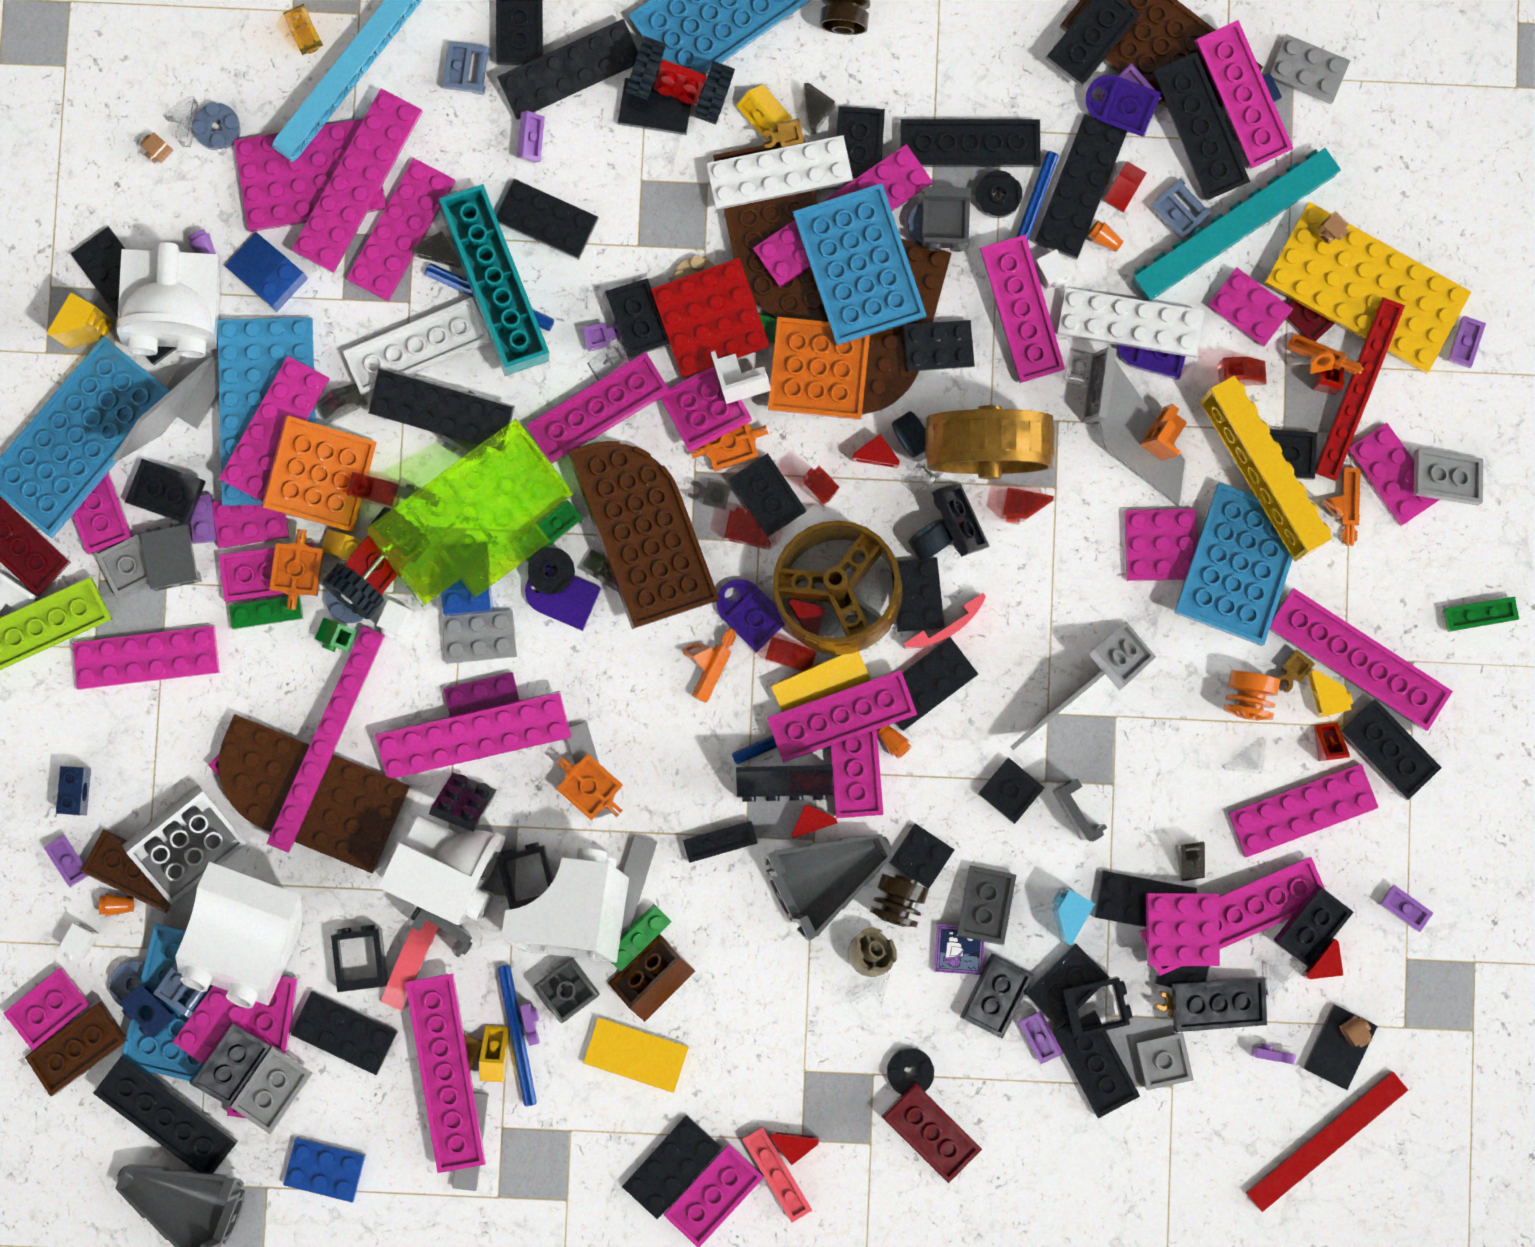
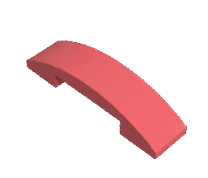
[903,593,986,649]
[381,920,439,1011]

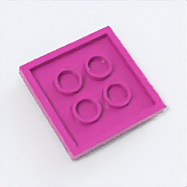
[661,366,752,452]
[1124,509,1197,581]
[1146,893,1220,966]

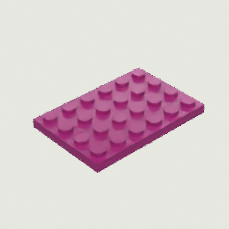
[234,119,387,232]

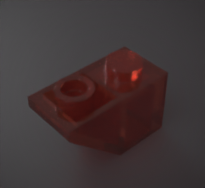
[1218,357,1267,386]
[802,466,840,508]
[347,472,400,510]

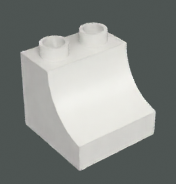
[501,848,629,963]
[175,862,302,1008]

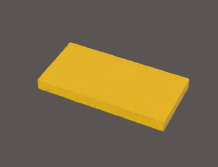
[770,652,871,712]
[583,1017,689,1093]

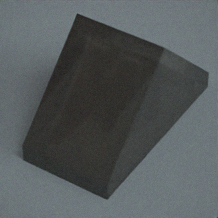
[803,83,835,134]
[412,231,461,268]
[316,383,368,425]
[579,549,619,593]
[1175,841,1205,881]

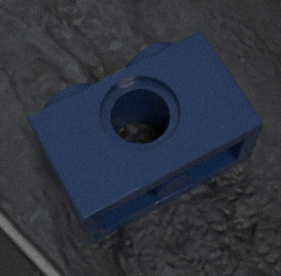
[56,766,91,816]
[119,982,178,1038]

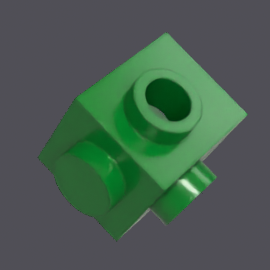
[315,617,357,652]

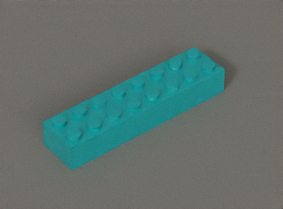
[439,184,550,376]

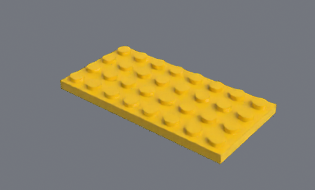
[1264,201,1471,374]

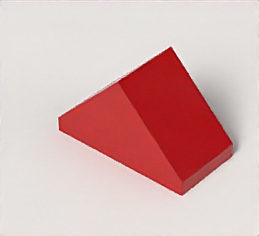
[1104,161,1147,213]
[1312,367,1344,395]
[852,434,900,468]
[789,599,825,635]
[1314,722,1350,761]
[791,804,838,839]
[1301,938,1344,980]
[771,1131,819,1166]

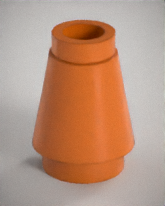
[1087,220,1123,252]
[877,725,912,759]
[99,893,134,917]

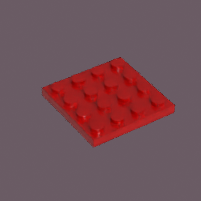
[651,258,770,378]

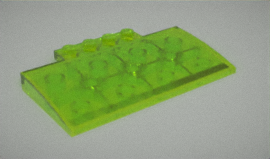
[365,419,574,608]

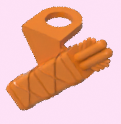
[1287,334,1364,374]
[1321,467,1361,546]
[682,628,736,703]

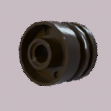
[820,0,870,35]
[869,873,929,928]

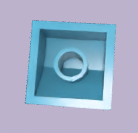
[1052,888,1095,946]

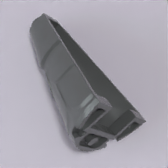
[764,834,892,941]
[115,1164,245,1247]

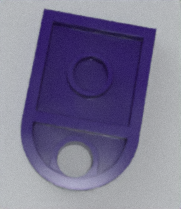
[1085,75,1162,137]
[1116,345,1186,380]
[525,567,602,631]
[716,579,784,653]

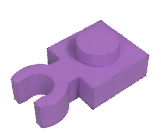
[582,322,621,352]
[520,1003,540,1046]
[1251,1043,1296,1065]

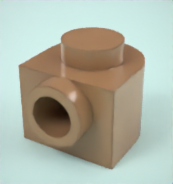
[140,132,173,164]
[1315,211,1349,244]
[1339,1016,1372,1048]

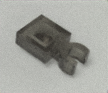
[688,481,731,510]

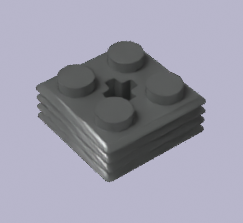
[534,957,600,1024]

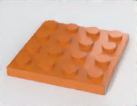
[768,317,870,420]
[261,415,377,532]

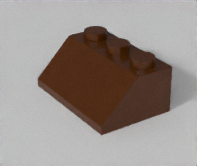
[608,934,695,1022]

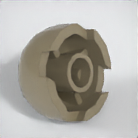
[848,927,897,977]

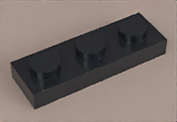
[683,821,758,863]

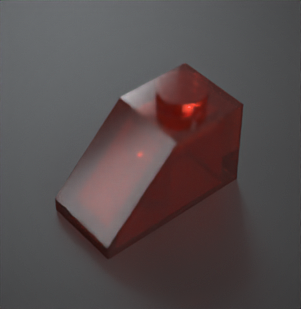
[1001,488,1054,525]
[724,508,771,550]
[765,637,817,671]

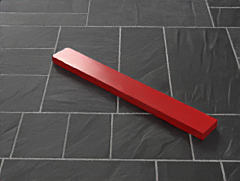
[1315,297,1405,481]
[1246,1071,1409,1212]

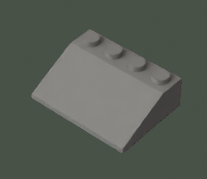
[122,785,247,904]

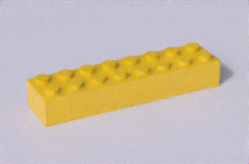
[1199,376,1332,562]

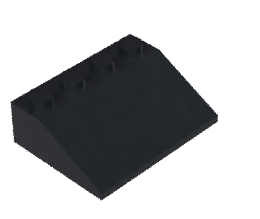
[736,765,833,802]

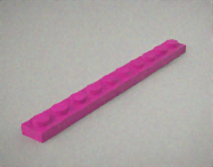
[266,626,385,853]

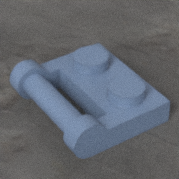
[443,41,491,95]
[1150,178,1213,239]
[153,962,205,1018]

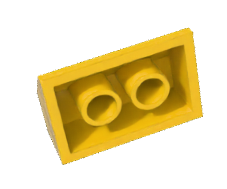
[47,292,113,349]

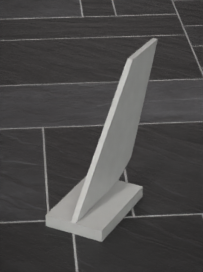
[1083,347,1185,506]
[112,352,219,462]
[1010,621,1156,750]

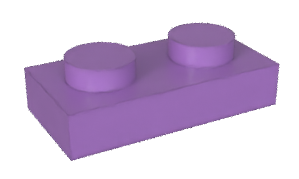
[517,111,545,163]
[1447,316,1486,368]
[190,494,217,544]
[43,835,88,888]
[1379,885,1433,932]
[1018,1010,1063,1064]

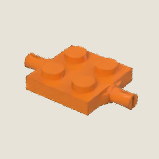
[691,423,768,472]
[269,529,324,610]
[556,753,623,821]

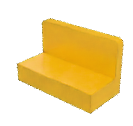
[736,84,792,140]

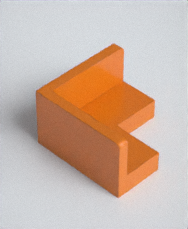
[1140,404,1187,461]

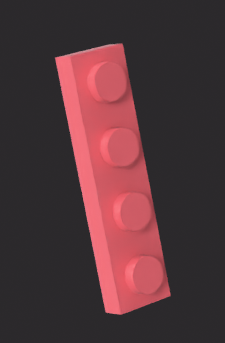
[742,1126,812,1223]

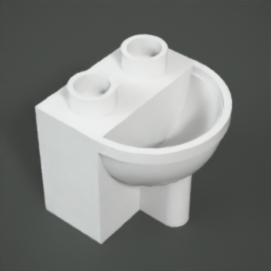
[117,242,221,358]
[378,815,505,925]

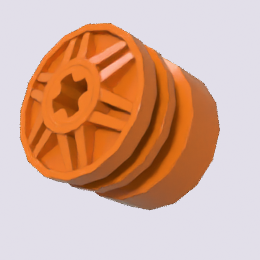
[1223,670,1280,721]

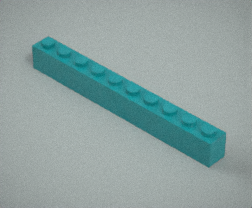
[1131,148,1341,302]

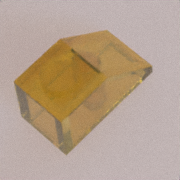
[283,4,323,55]

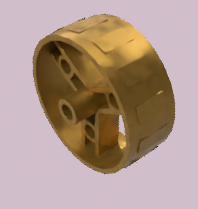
[925,405,1055,479]
[773,520,902,655]

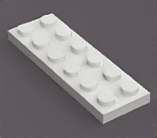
[706,135,853,210]
[1057,288,1205,358]
[343,297,491,395]

